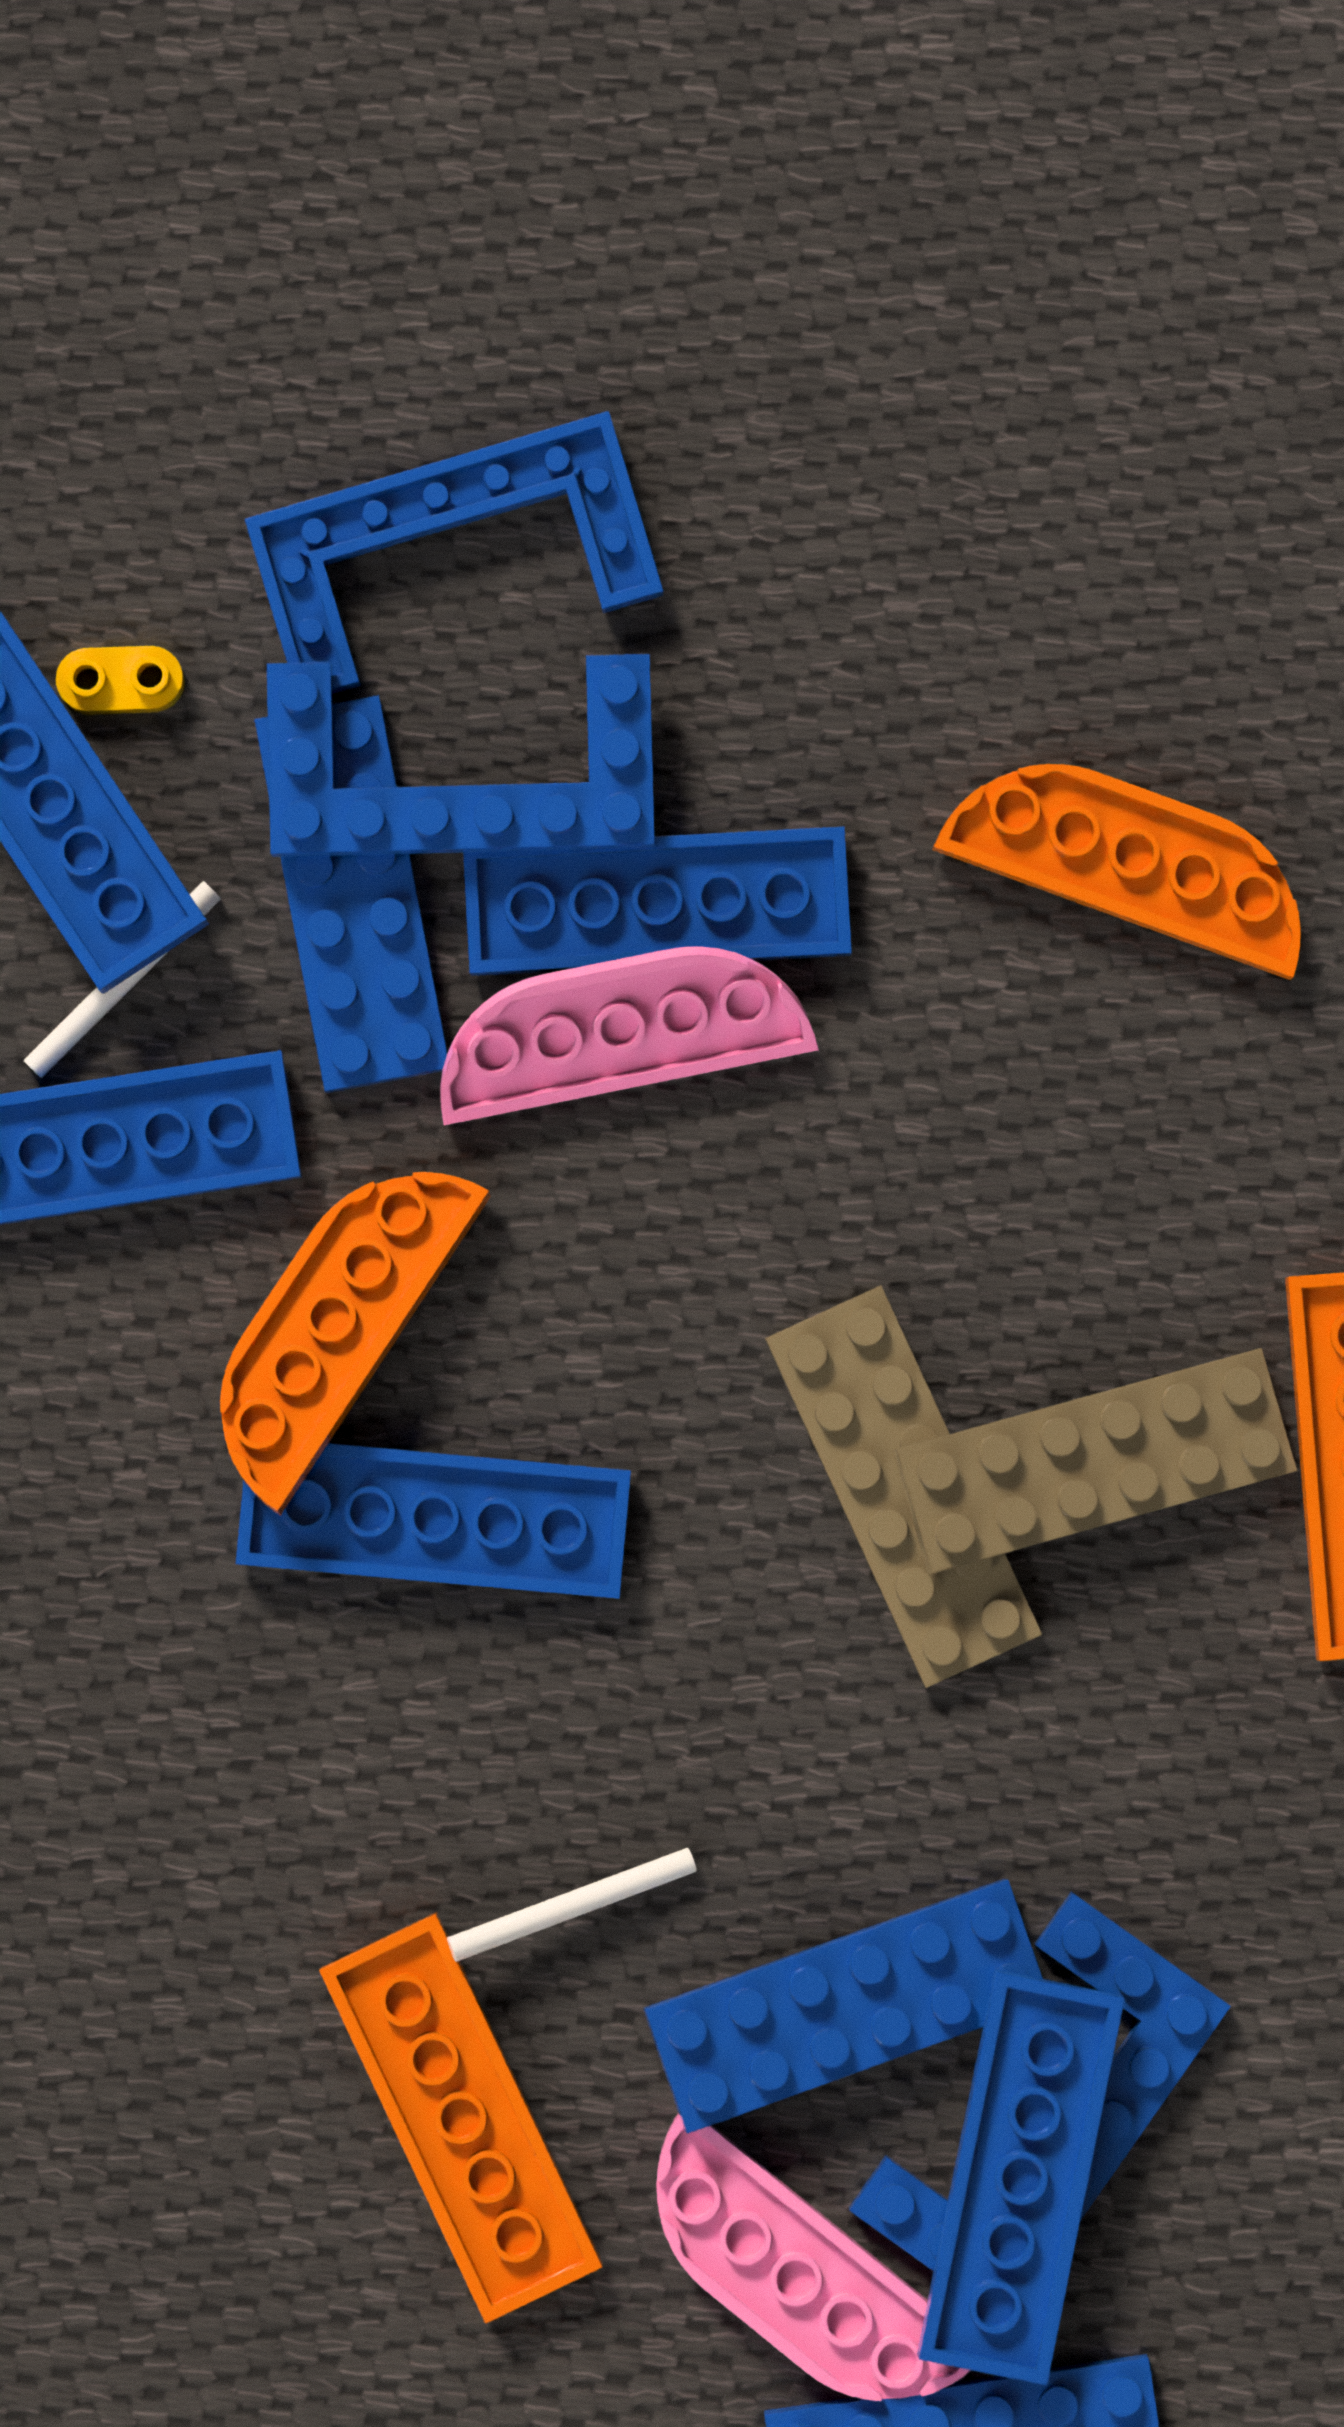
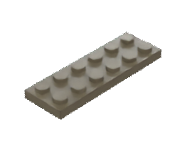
[765,1285,1042,1688]
[893,1348,1297,1574]

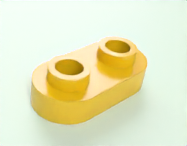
[56,646,185,714]

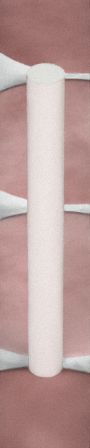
[24,881,221,1078]
[447,1848,697,1962]

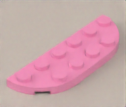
[440,947,818,1125]
[657,2113,971,2401]

